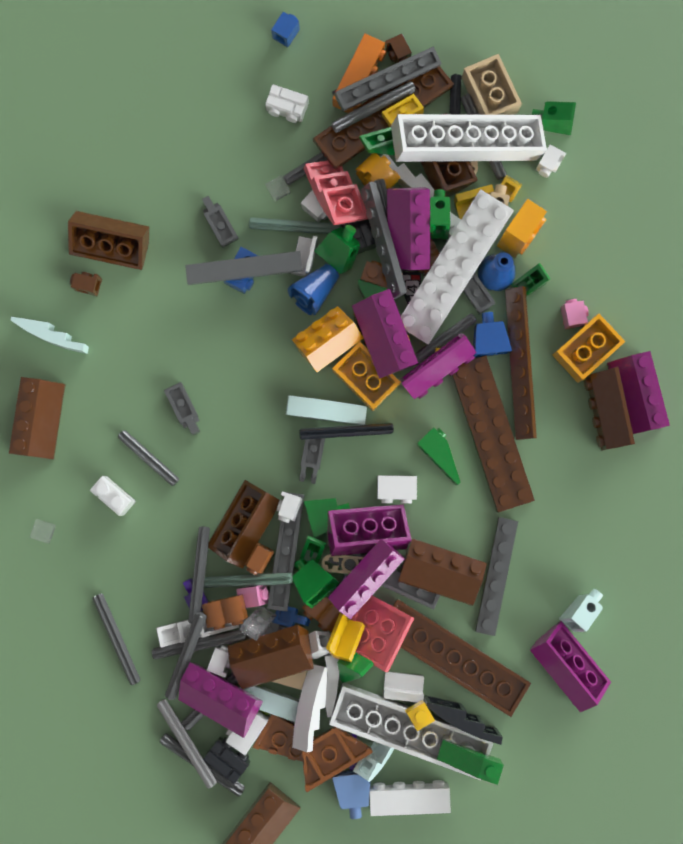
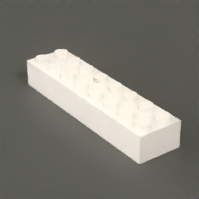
[391,114,547,162]
[401,189,514,344]
[329,683,493,780]

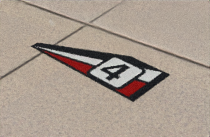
[402,272,421,304]

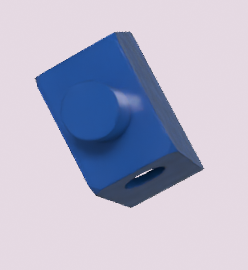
[473,312,512,357]

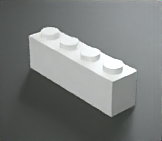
[369,780,451,816]

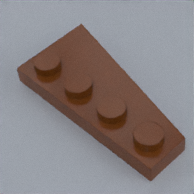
[252,714,316,762]

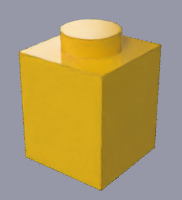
[405,700,435,731]

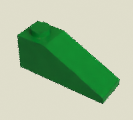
[359,127,395,155]
[416,427,461,485]
[437,739,504,785]

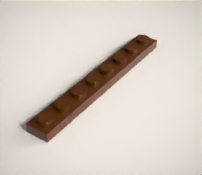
[505,286,537,440]

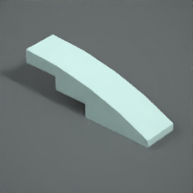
[11,317,89,354]
[286,396,367,425]
[240,686,299,722]

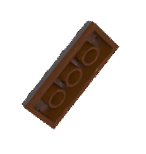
[420,113,478,197]
[68,211,149,270]
[584,367,635,451]
[9,377,65,459]
[208,480,280,569]
[398,538,487,606]
[228,625,314,689]
[222,782,301,844]

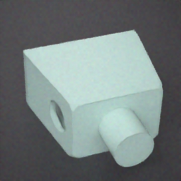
[559,589,603,632]

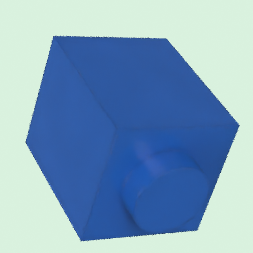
[271,12,300,47]

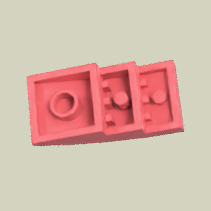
[304,160,368,225]

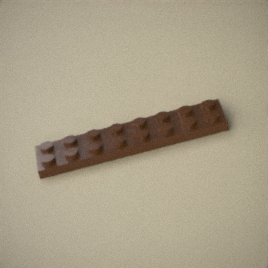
[313,66,454,170]
[452,356,535,512]
[393,598,531,717]

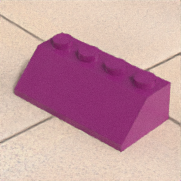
[387,187,430,270]
[352,289,418,379]
[400,333,477,399]
[607,351,670,434]
[328,504,412,556]
[328,538,405,619]
[530,621,611,713]
[178,662,263,738]

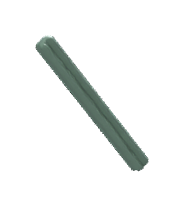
[249,218,342,234]
[204,573,293,588]

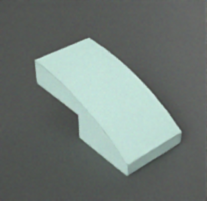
[353,741,394,782]

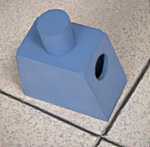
[333,770,370,819]

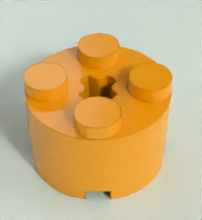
[355,153,400,189]

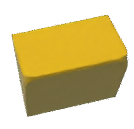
[501,175,522,202]

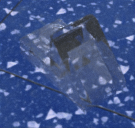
[240,606,277,641]

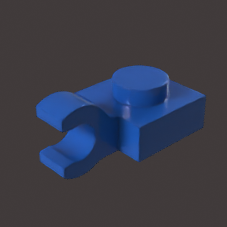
[273,606,310,627]

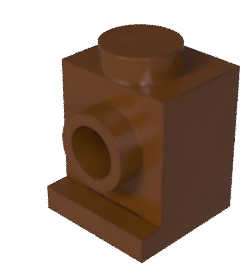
[384,33,412,64]
[70,272,102,296]

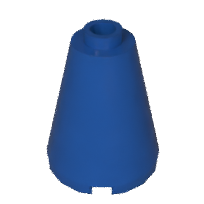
[478,252,516,291]
[288,264,339,315]

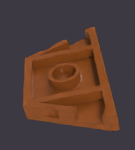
[302,727,373,792]

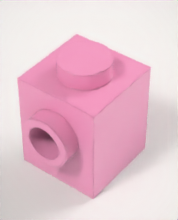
[561,299,589,329]
[236,585,269,608]

